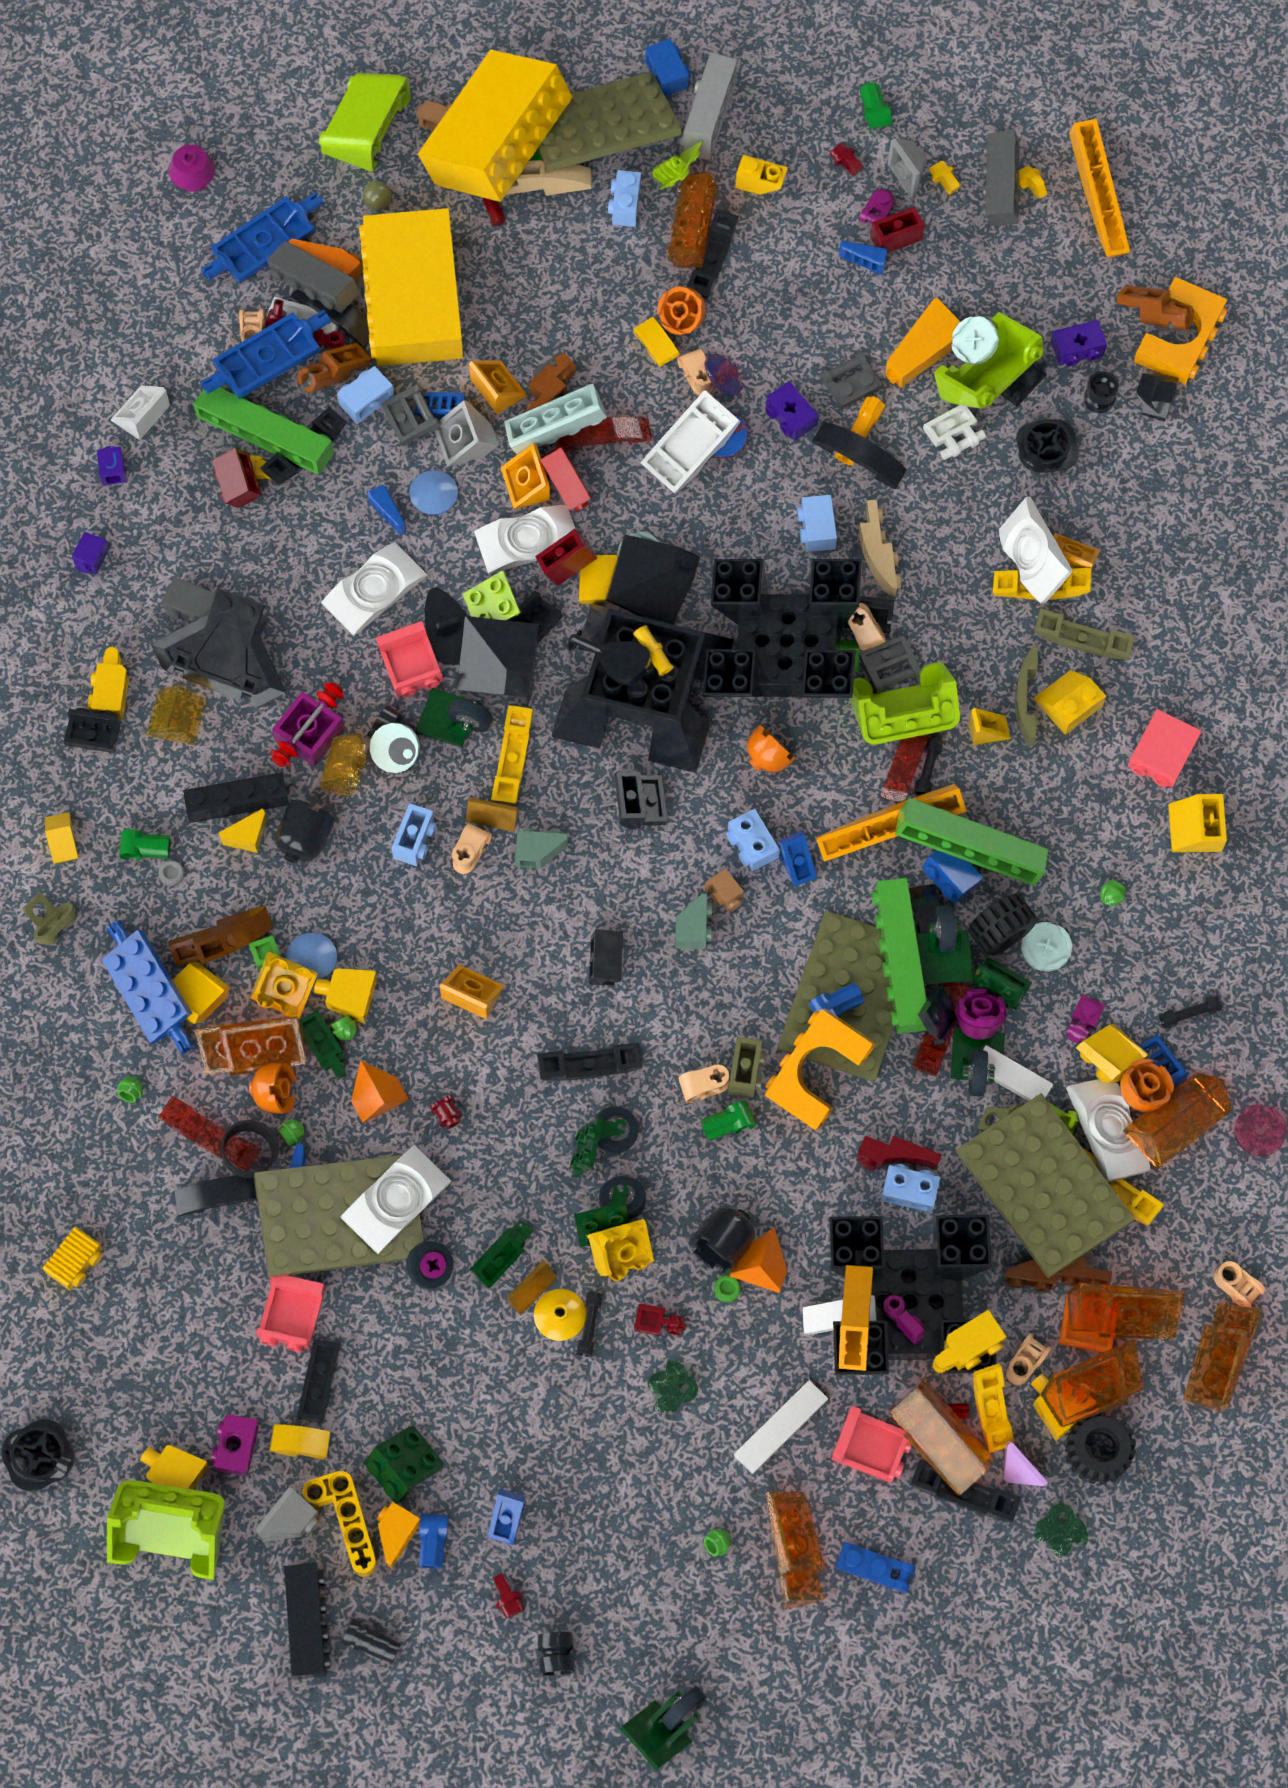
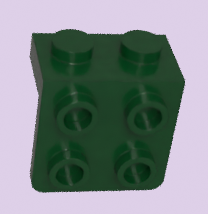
[972,957,1032,1010]
[364,1426,444,1504]

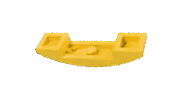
[993,568,1092,600]
[491,705,533,805]
[1083,1149,1164,1226]
[973,1363,1015,1453]

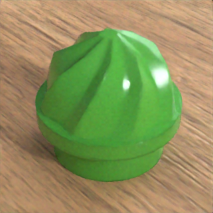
[1100,880,1126,906]
[331,1014,357,1041]
[117,1076,143,1103]
[277,1120,304,1147]
[704,1529,732,1556]

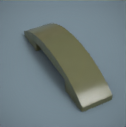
[1034,608,1135,660]
[1015,646,1038,747]

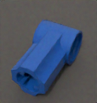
[809,983,864,1018]
[419,1513,449,1569]

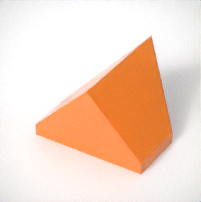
[351,1060,409,1123]
[730,1227,788,1293]

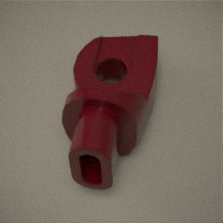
[829,143,863,176]
[266,299,287,328]
[493,1573,525,1619]

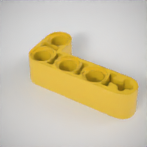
[302,1471,377,1577]

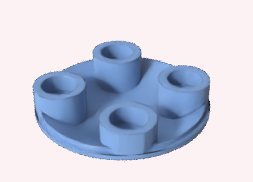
[409,470,458,515]
[286,933,337,981]

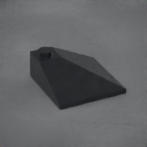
[605,535,700,624]
[457,616,539,698]

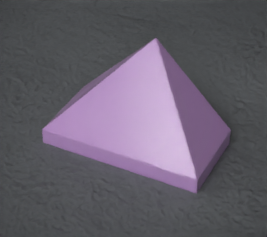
[1004,1441,1048,1486]

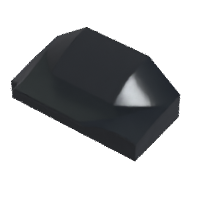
[1136,372,1179,422]

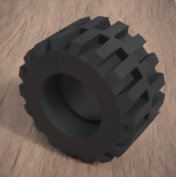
[968,893,1038,956]
[1065,1412,1136,1485]

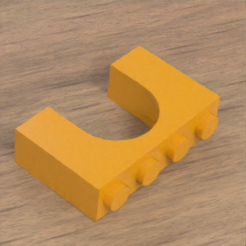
[1134,277,1228,385]
[765,1009,877,1130]

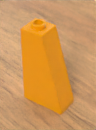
[885,297,960,388]
[839,1265,873,1370]

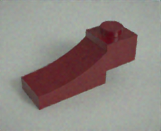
[856,1136,942,1171]

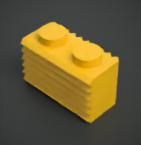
[43,1226,103,1291]

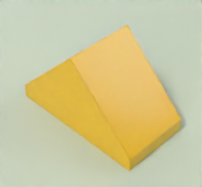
[968,708,1011,745]
[218,809,267,853]
[45,812,79,864]

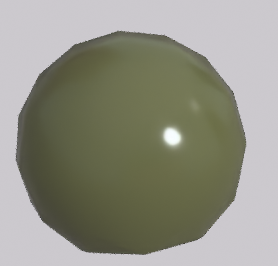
[363,180,392,211]

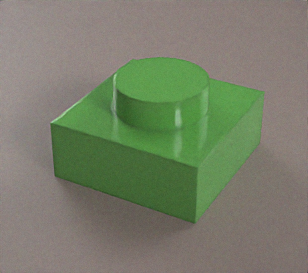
[249,935,280,969]

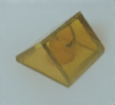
[145,685,206,746]

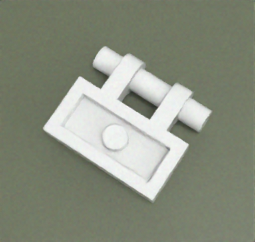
[923,405,986,460]

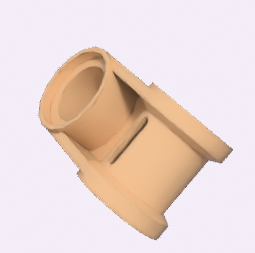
[239,309,265,342]
[677,349,714,396]
[848,603,886,651]
[452,823,492,874]
[678,1064,730,1103]
[1214,1261,1266,1311]
[1006,1333,1052,1385]

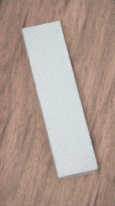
[734,1380,828,1474]

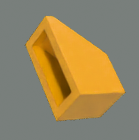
[377,1502,420,1569]

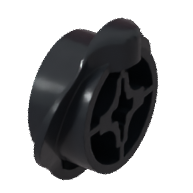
[1016,419,1079,473]
[1,1419,75,1492]

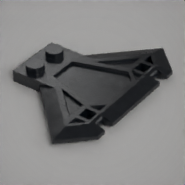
[151,589,287,708]

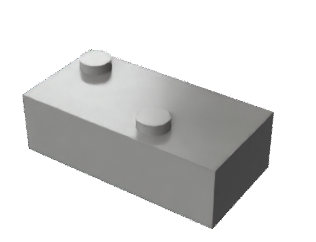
[680,52,737,161]

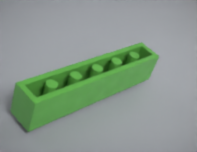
[193,386,334,475]
[895,798,1048,886]
[871,878,927,1034]

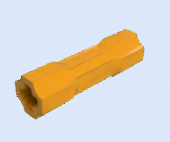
[835,396,885,466]

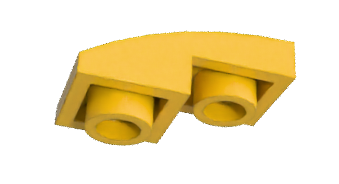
[633,317,680,367]
[269,1424,330,1460]

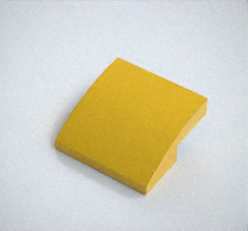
[579,555,618,605]

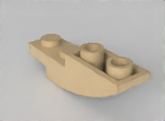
[506,160,592,196]
[859,500,901,597]

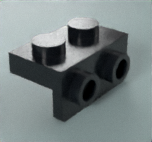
[508,591,563,644]
[64,708,120,753]

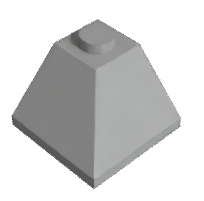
[888,138,926,199]
[435,400,499,467]
[255,1487,319,1542]

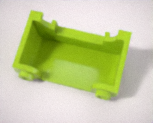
[319,72,411,172]
[934,312,1044,409]
[849,661,960,744]
[107,1480,225,1580]

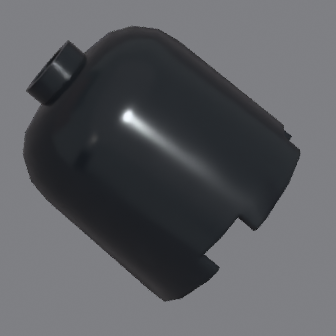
[275,799,335,864]
[688,1207,755,1275]

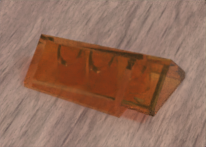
[195,1016,307,1076]
[1123,1072,1232,1169]
[1067,1282,1185,1339]
[1183,1303,1263,1413]
[1041,1339,1143,1427]
[889,1377,994,1495]
[765,1491,826,1610]

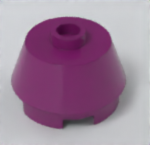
[168,145,215,192]
[955,988,1007,1040]

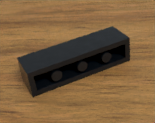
[183,772,289,823]
[284,1563,331,1680]

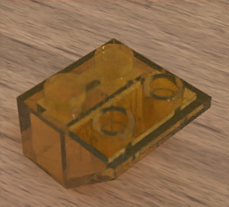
[320,733,367,797]

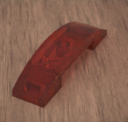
[555,416,652,452]
[880,733,931,803]
[912,982,969,1077]
[158,1095,261,1171]

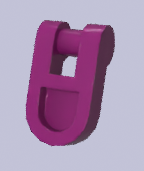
[859,189,894,224]

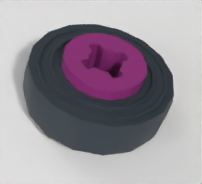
[406,1241,453,1288]

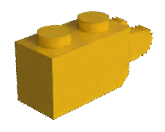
[88,646,129,719]
[932,1310,1007,1374]

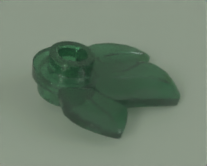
[647,1361,698,1413]
[1034,1503,1088,1558]

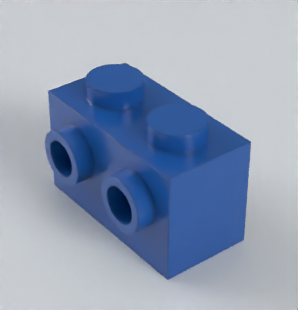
[645,39,691,96]
[921,850,983,905]

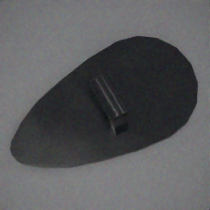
[424,587,467,665]

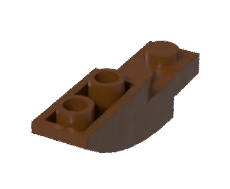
[168,905,274,967]
[1002,1257,1112,1292]

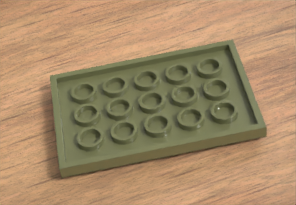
[537,72,682,172]
[777,911,918,1082]
[956,1093,1135,1279]
[254,1155,424,1278]

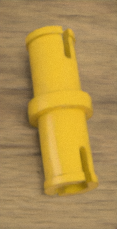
[633,625,674,676]

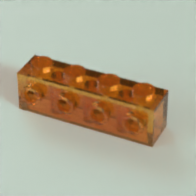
[667,173,717,268]

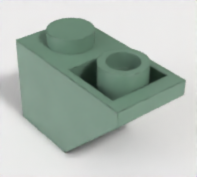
[515,828,568,868]
[675,894,712,949]

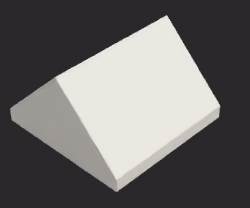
[111,386,170,440]

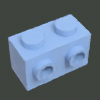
[608,170,641,227]
[337,366,394,424]
[797,495,837,552]
[392,803,437,866]
[726,809,780,871]
[881,1164,940,1213]

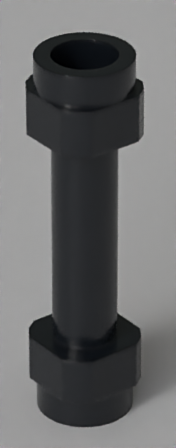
[914,737,943,796]
[1159,995,1222,1029]
[576,1291,603,1357]

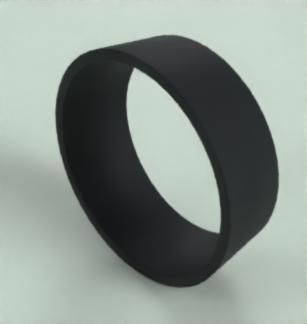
[221,1120,279,1178]

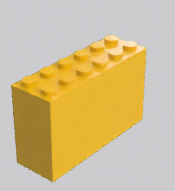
[418,50,573,202]
[359,208,463,366]

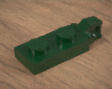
[295,1010,347,1080]
[469,1221,534,1289]

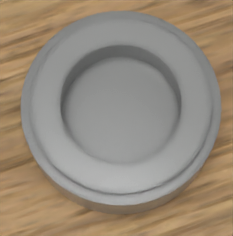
[158,860,184,886]

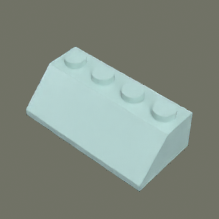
[504,383,607,455]

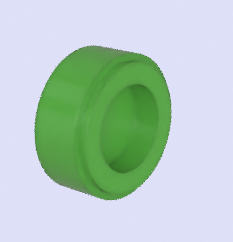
[714,1275,740,1302]

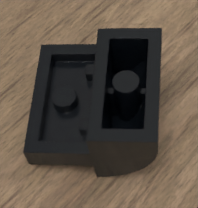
[614,771,668,829]

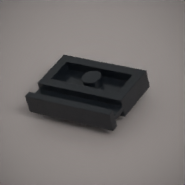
[918,986,958,1045]

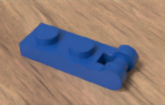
[835,1542,916,1593]

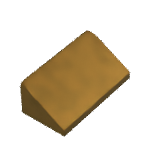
[466,797,518,832]
[507,1261,557,1315]

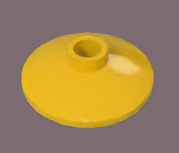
[534,1289,586,1341]

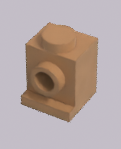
[416,100,452,131]
[705,868,744,912]

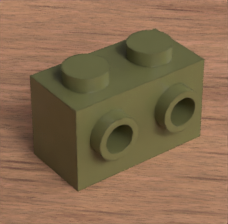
[728,1037,766,1099]

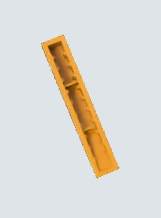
[1069,119,1130,258]
[816,784,967,862]

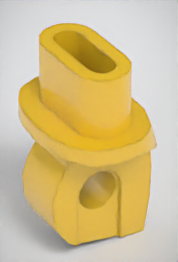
[929,160,960,195]
[1019,166,1047,199]

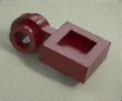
[313,328,345,350]
[634,1303,687,1336]

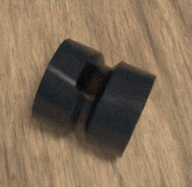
[1084,371,1119,413]
[537,1631,575,1676]

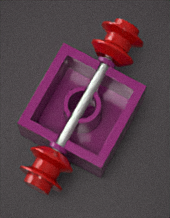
[270,682,344,768]

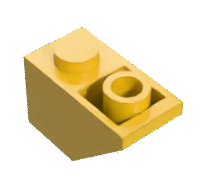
[735,155,788,195]

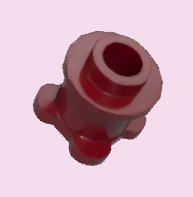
[430,1094,463,1129]

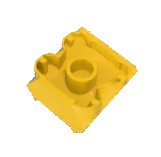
[250,952,318,1019]
[173,961,230,1024]
[1076,1024,1150,1083]
[587,1219,654,1281]

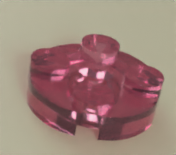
[1234,1104,1287,1157]

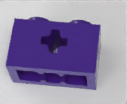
[1050,320,1107,366]
[765,381,819,441]

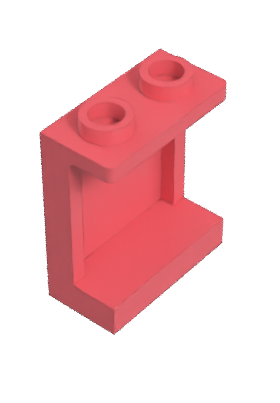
[376,621,444,698]
[1128,709,1202,788]
[256,1275,326,1352]
[831,1405,914,1483]

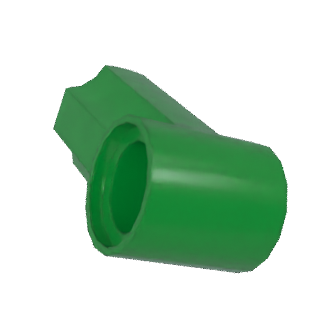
[860,82,892,130]
[119,829,171,860]
[701,1100,756,1142]

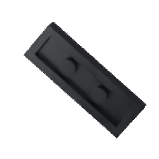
[297,1339,341,1424]

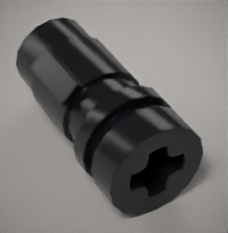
[342,1618,401,1664]

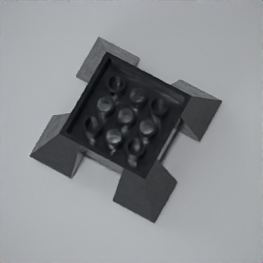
[702,559,862,698]
[552,604,734,773]
[829,1215,997,1375]

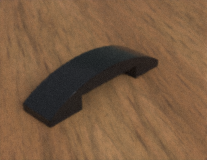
[687,209,739,299]
[290,289,370,348]
[260,407,347,485]
[812,421,907,489]
[909,884,940,934]
[537,1043,643,1081]
[174,1175,258,1216]
[910,1460,1022,1523]

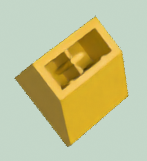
[1168,794,1227,852]

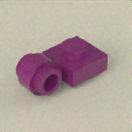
[1065,994,1106,1044]
[883,1295,924,1344]

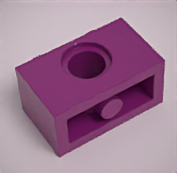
[211,1414,260,1477]

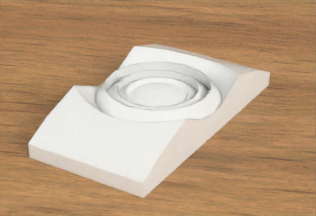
[640,390,740,494]
[999,497,1073,604]
[474,505,575,575]
[321,542,427,636]
[1066,1079,1150,1182]
[341,1145,452,1254]

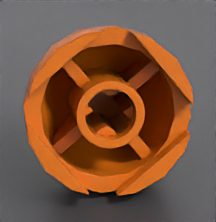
[657,286,707,335]
[746,724,796,773]
[1120,1059,1174,1112]
[249,1062,296,1114]

